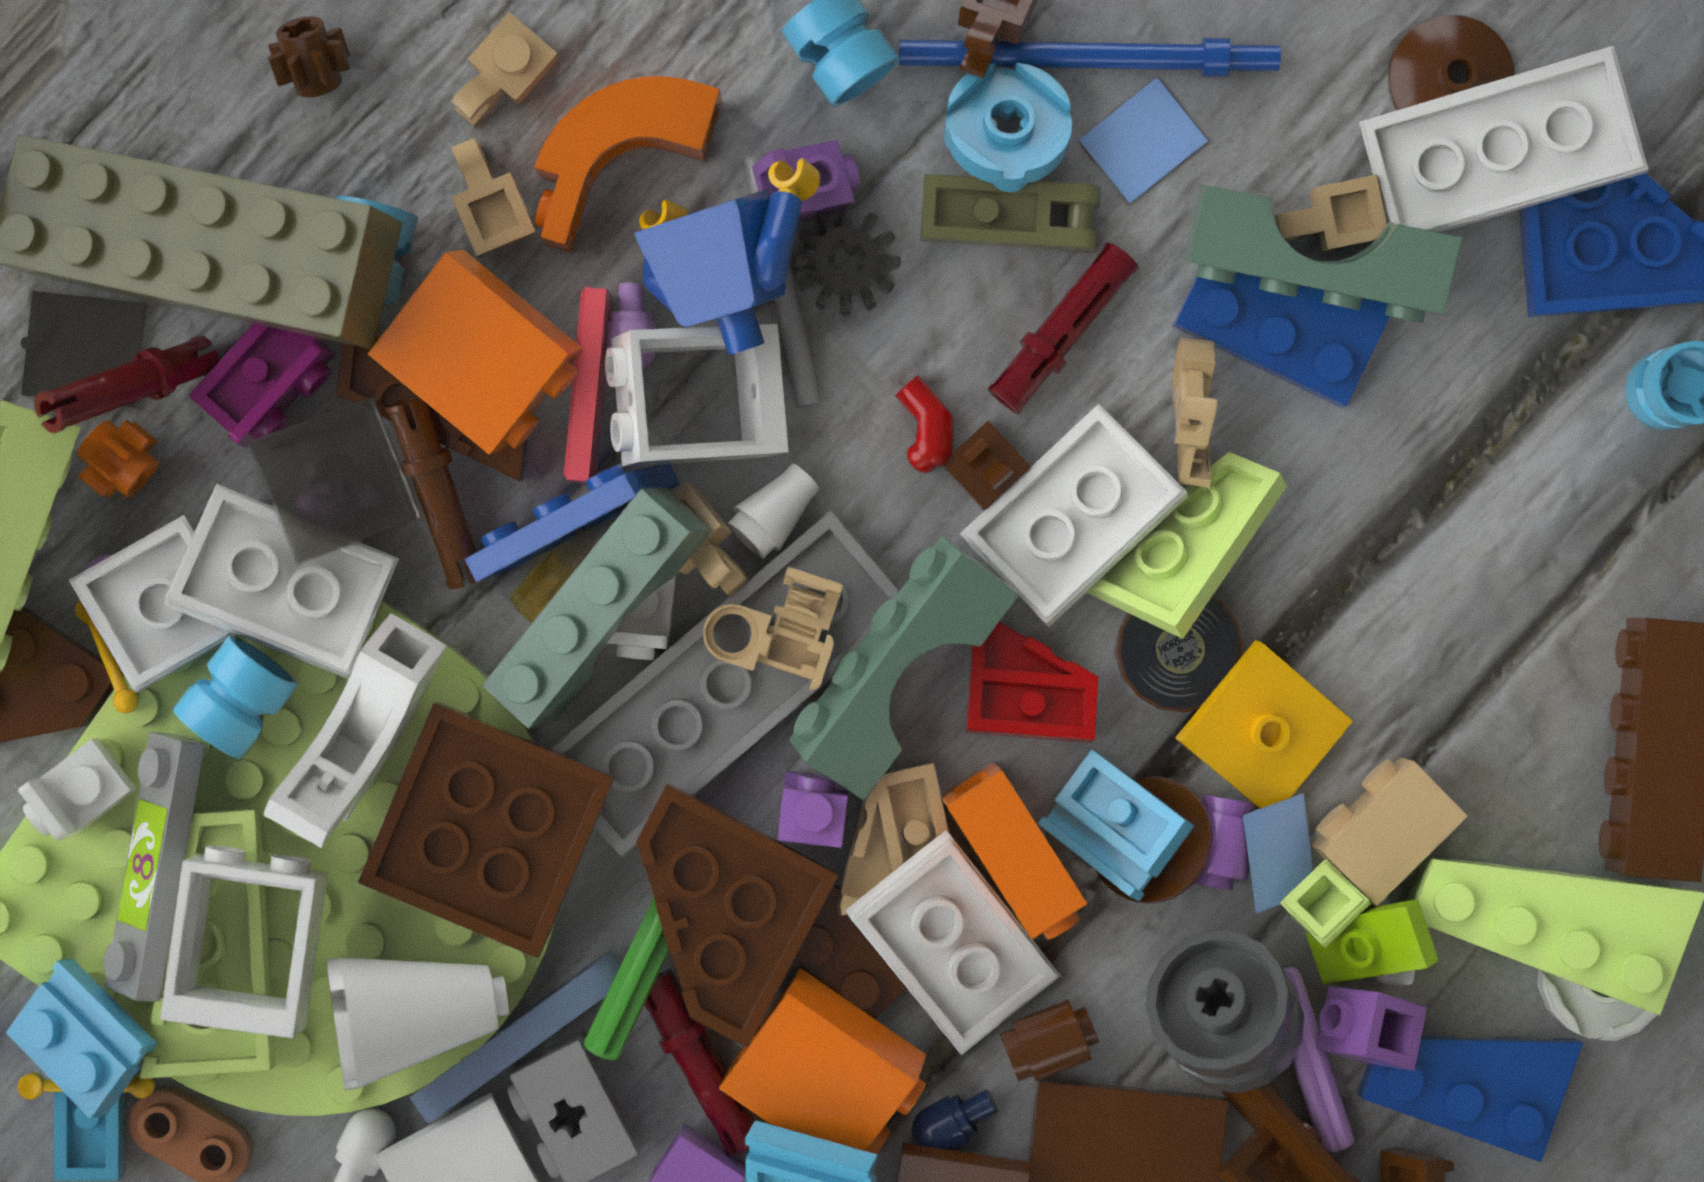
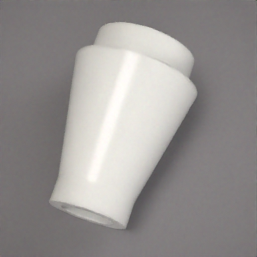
[727,464,820,559]

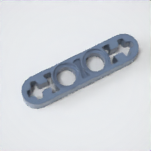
[409,950,621,1124]

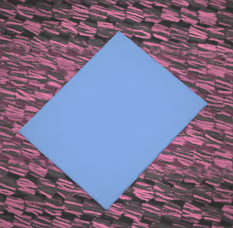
[1079,78,1208,203]
[1243,793,1314,914]

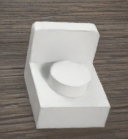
[607,574,677,660]
[18,738,137,841]

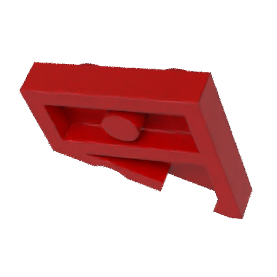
[965,622,1099,743]

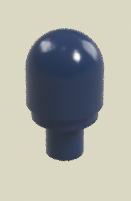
[912,1089,998,1150]

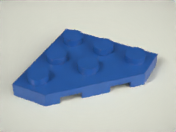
[1519,173,1704,318]

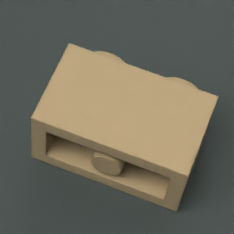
[1311,758,1468,907]

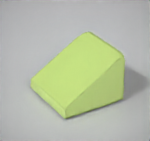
[1280,859,1371,948]

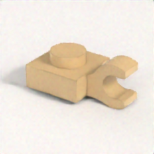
[451,12,559,127]
[451,138,537,258]
[1274,174,1387,253]
[674,481,749,597]

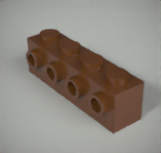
[1598,617,1704,882]

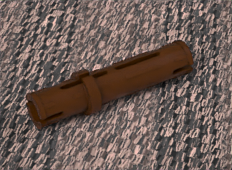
[385,395,479,589]

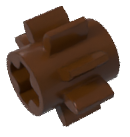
[268,16,350,97]

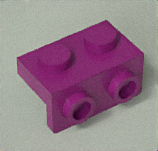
[188,323,336,449]

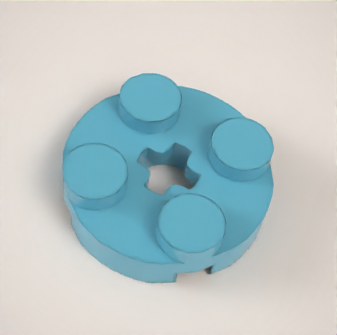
[943,63,1072,192]

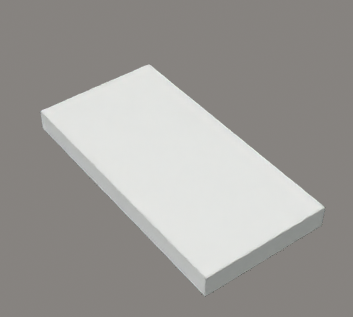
[1359,45,1648,233]

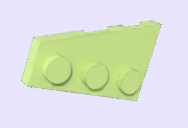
[1086,452,1287,639]

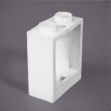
[605,324,789,467]
[160,846,328,1038]

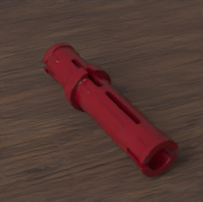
[987,242,1139,415]
[34,335,219,433]
[644,969,755,1156]

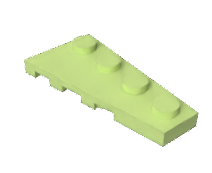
[140,808,276,1079]

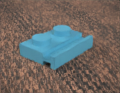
[1038,749,1194,901]
[6,959,158,1119]
[745,1120,878,1182]

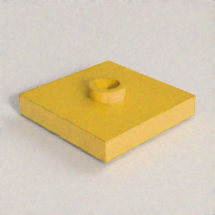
[1175,640,1353,809]

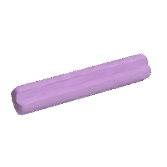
[1283,967,1354,1153]

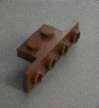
[1217,1081,1360,1182]

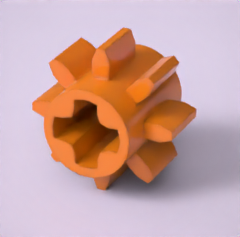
[76,420,159,498]

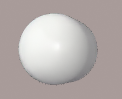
[333,1108,397,1182]

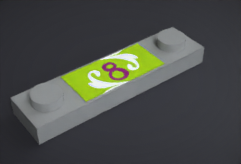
[104,731,205,1001]

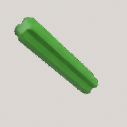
[584,897,669,1061]

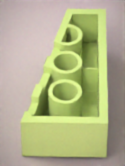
[0,400,81,672]
[1406,856,1704,1015]

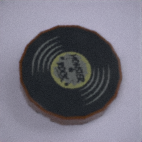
[1114,596,1244,712]

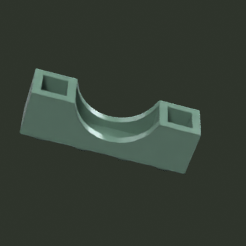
[1184,184,1463,323]
[481,487,713,729]
[789,535,1019,800]

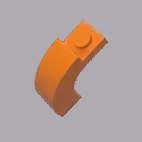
[534,76,722,253]

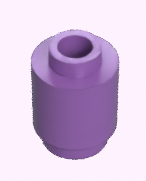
[1195,794,1254,890]

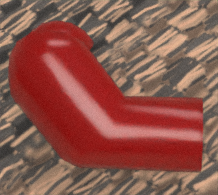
[895,375,954,473]

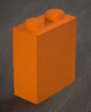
[368,249,583,455]
[941,762,1087,940]
[719,968,926,1154]

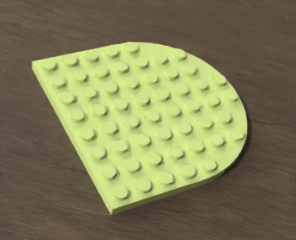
[0,599,557,1116]

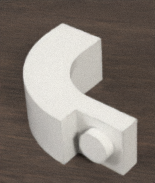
[263,613,447,848]

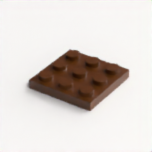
[358,702,616,958]

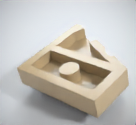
[836,763,949,916]

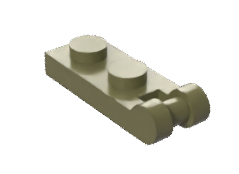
[920,174,1101,253]

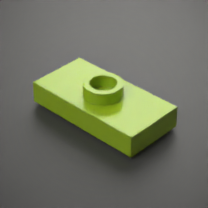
[1304,899,1439,984]

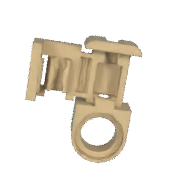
[1172,337,1217,488]
[703,567,843,690]

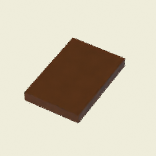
[1028,1078,1228,1182]

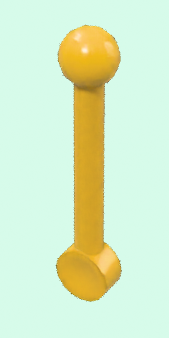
[75,600,139,714]
[17,1072,155,1100]

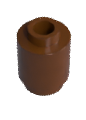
[999,999,1099,1082]

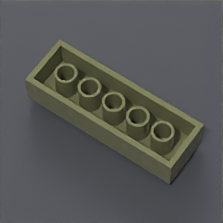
[0,134,403,349]

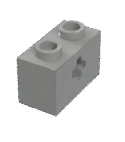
[507,1030,642,1182]

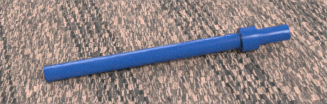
[899,38,1281,77]

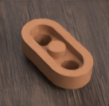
[128,1086,254,1182]

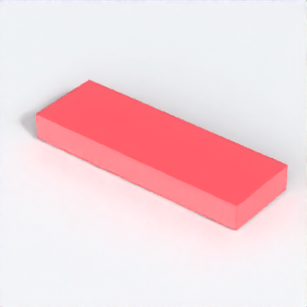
[564,287,614,484]

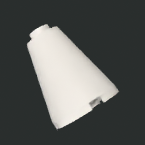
[326,957,509,1091]

